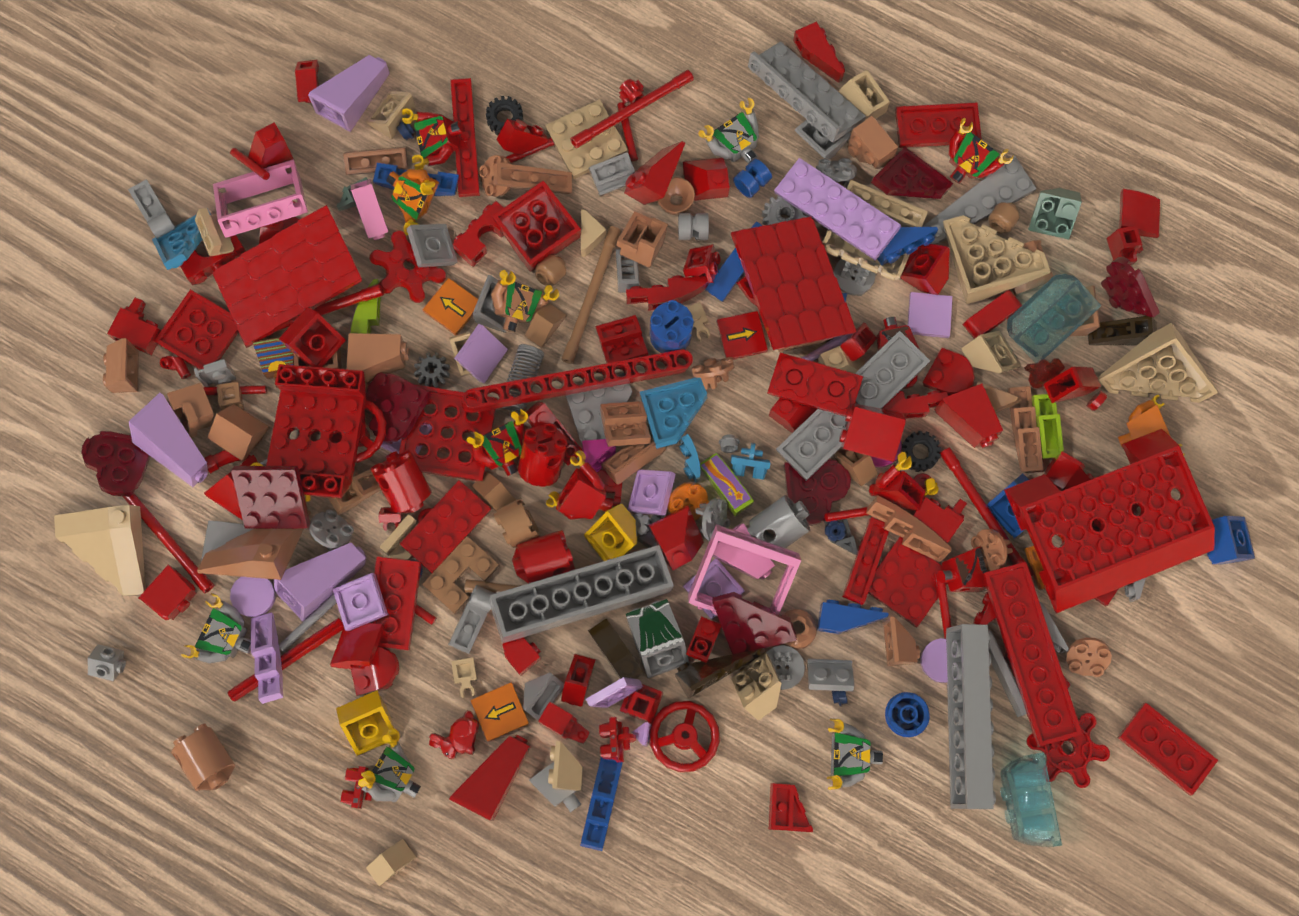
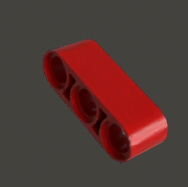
[962,290,1023,339]

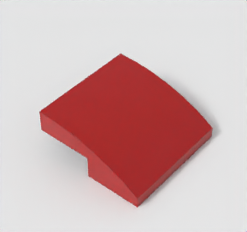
[1119,189,1160,238]
[595,315,649,363]
[330,623,384,669]

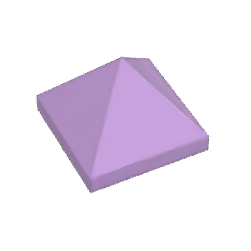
[632,722,651,747]

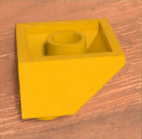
[584,503,637,561]

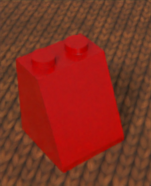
[934,383,1003,449]
[839,403,906,462]

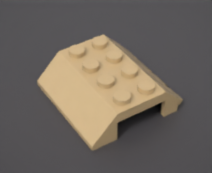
[822,180,928,281]

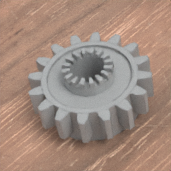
[762,196,807,225]

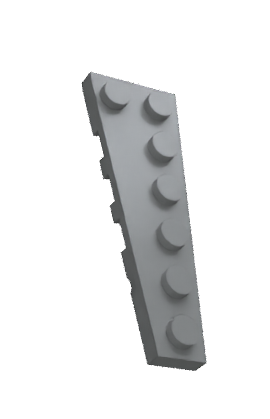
[923,156,1036,245]

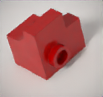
[1106,226,1143,265]
[619,684,664,724]

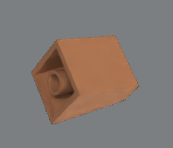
[347,333,410,384]

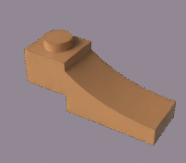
[327,469,381,515]

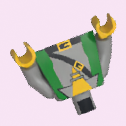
[698,98,759,164]
[181,593,251,663]
[827,718,883,790]
[358,729,421,802]

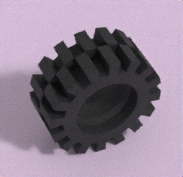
[486,96,524,135]
[901,431,942,472]

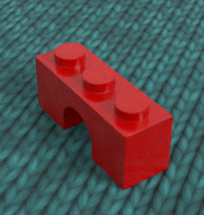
[453,201,504,267]
[180,235,246,285]

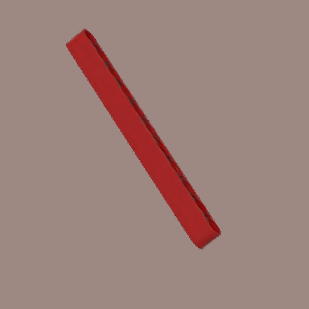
[462,350,693,413]

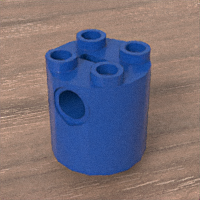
[649,300,694,353]

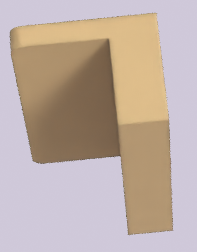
[195,208,234,256]
[379,514,418,560]

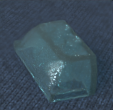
[1007,274,1101,365]
[1000,752,1062,847]

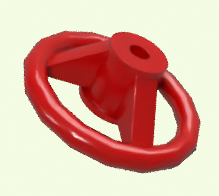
[320,400,387,463]
[649,701,720,772]

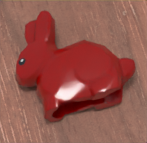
[429,710,480,759]

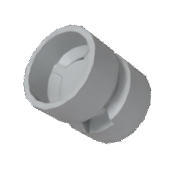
[678,213,709,240]

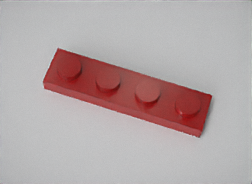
[842,517,889,605]

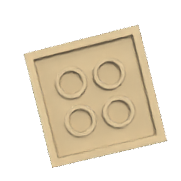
[545,99,628,180]

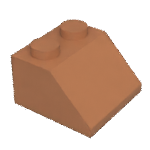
[103,338,139,393]

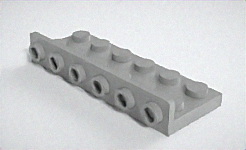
[748,42,866,143]

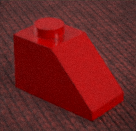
[561,654,596,707]

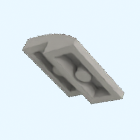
[201,520,253,561]

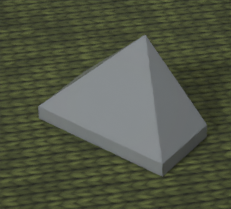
[523,673,564,720]

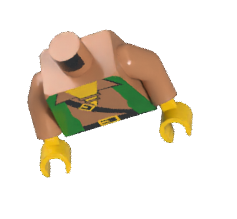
[491,270,559,333]

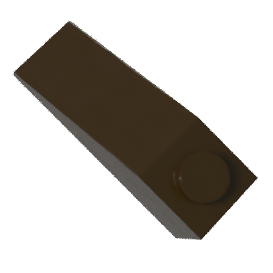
[1088,316,1157,345]
[588,619,643,679]

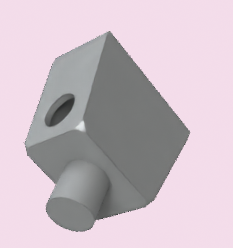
[529,762,581,813]

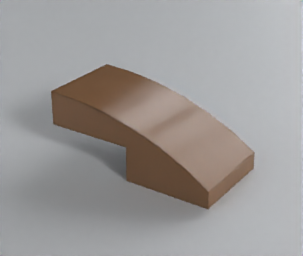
[217,382,244,411]

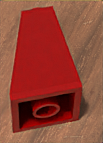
[449,734,531,821]

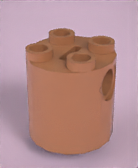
[171,723,236,791]

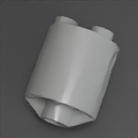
[747,495,811,548]

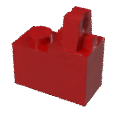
[107,297,161,356]
[913,497,967,544]
[538,701,590,744]

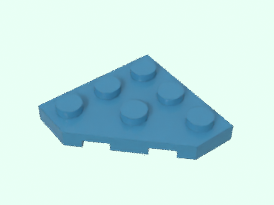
[152,208,211,270]
[640,378,707,449]

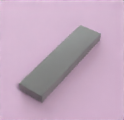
[988,630,1027,717]

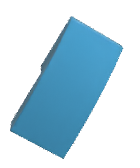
[679,434,700,483]

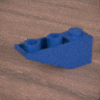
[877,227,938,266]
[817,600,889,634]

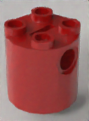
[518,423,568,487]
[371,450,432,513]
[512,530,575,584]

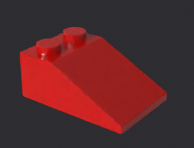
[624,141,685,205]

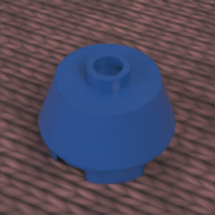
[885,692,930,737]

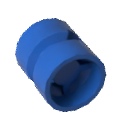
[733,159,772,198]

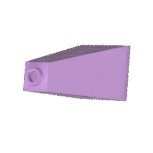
[308,55,390,132]
[129,393,208,487]
[274,543,366,622]

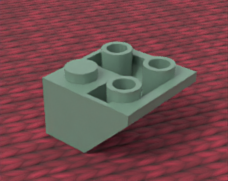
[1028,188,1082,239]

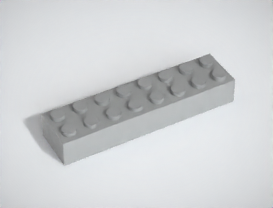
[489,545,674,644]
[946,624,996,809]

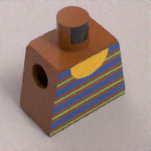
[253,337,294,388]

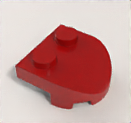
[922,348,975,396]
[351,646,399,696]

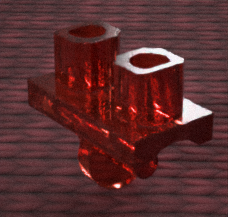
[1024,358,1065,388]

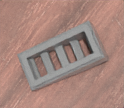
[616,249,639,293]

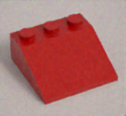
[492,180,581,272]

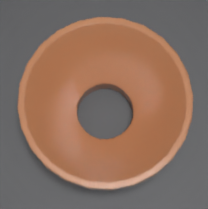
[657,177,695,215]
[784,609,817,649]

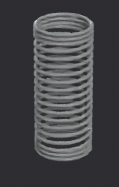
[503,344,544,413]

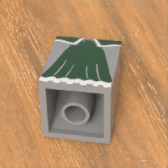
[626,599,689,678]

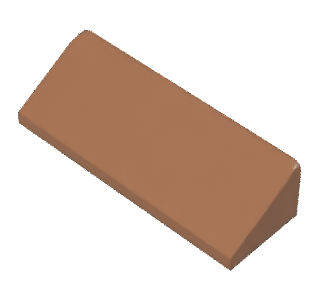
[343,146,408,175]
[601,430,666,484]

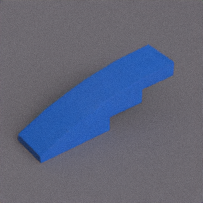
[705,221,762,302]
[580,757,623,851]

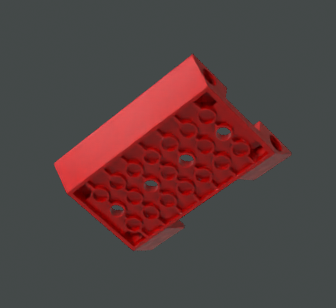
[1004,429,1215,613]

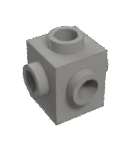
[88,644,126,681]

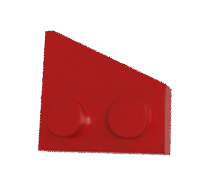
[768,783,813,832]

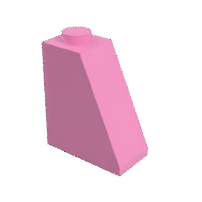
[350,179,388,240]
[705,523,775,580]

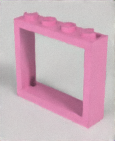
[213,159,308,238]
[688,524,801,615]

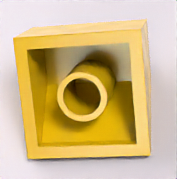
[336,690,395,756]

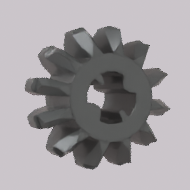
[414,352,450,388]

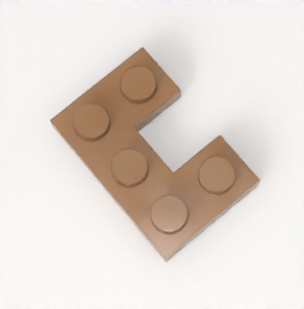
[422,536,500,614]

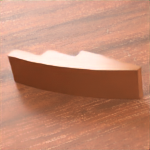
[1008,386,1043,472]
[866,495,952,562]

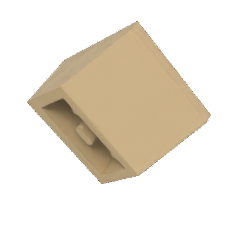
[838,70,890,131]

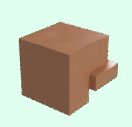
[616,211,668,268]
[167,383,214,438]

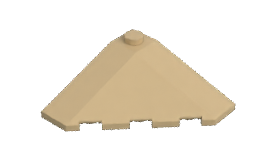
[943,215,1051,304]
[1098,323,1218,403]
[54,505,146,596]

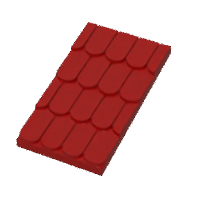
[212,205,362,348]
[730,216,857,353]

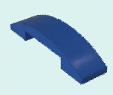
[373,163,459,196]

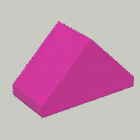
[582,439,616,472]

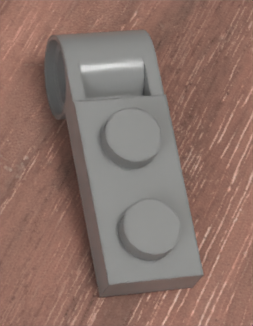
[128,179,176,239]
[448,585,495,654]

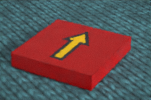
[716,311,768,360]

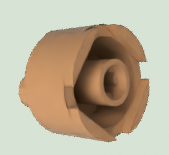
[493,498,541,548]

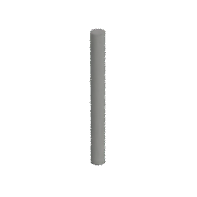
[279,594,337,652]

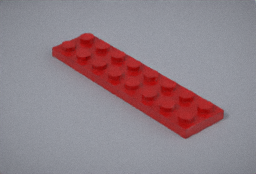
[982,562,1083,747]

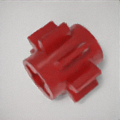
[619,79,644,104]

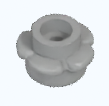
[719,434,740,453]

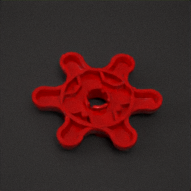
[369,230,446,303]
[1026,713,1110,788]

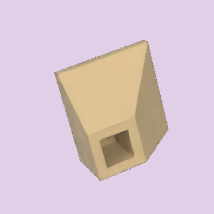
[731,652,782,721]
[548,741,583,791]

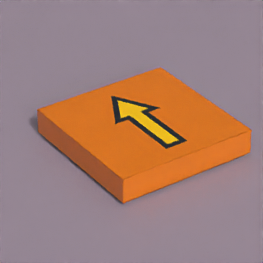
[422,278,478,336]
[470,682,529,742]

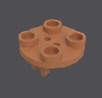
[479,155,511,197]
[692,357,735,389]
[971,529,1013,572]
[1066,637,1112,677]

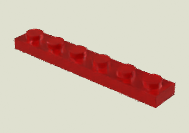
[450,78,480,197]

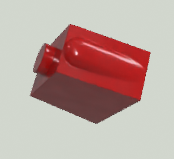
[138,564,197,620]

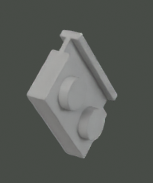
[589,152,635,196]
[194,359,237,387]
[807,659,854,691]

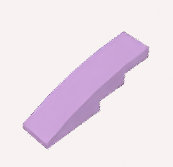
[251,612,283,704]

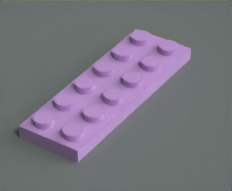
[774,158,901,261]

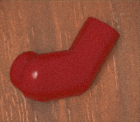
[160,356,191,379]

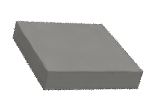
[407,224,458,267]

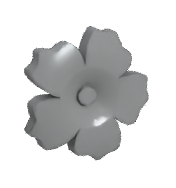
[633,513,651,536]

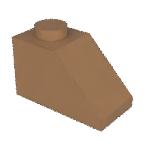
[833,447,878,486]

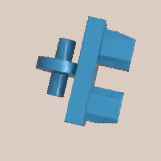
[731,443,770,480]

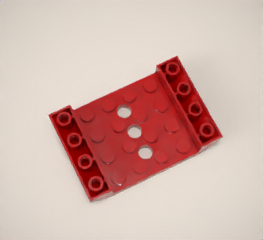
[266,364,366,498]

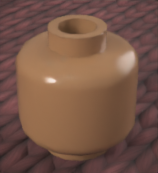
[988,202,1020,233]
[535,255,566,286]

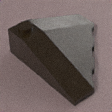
[675,648,766,699]

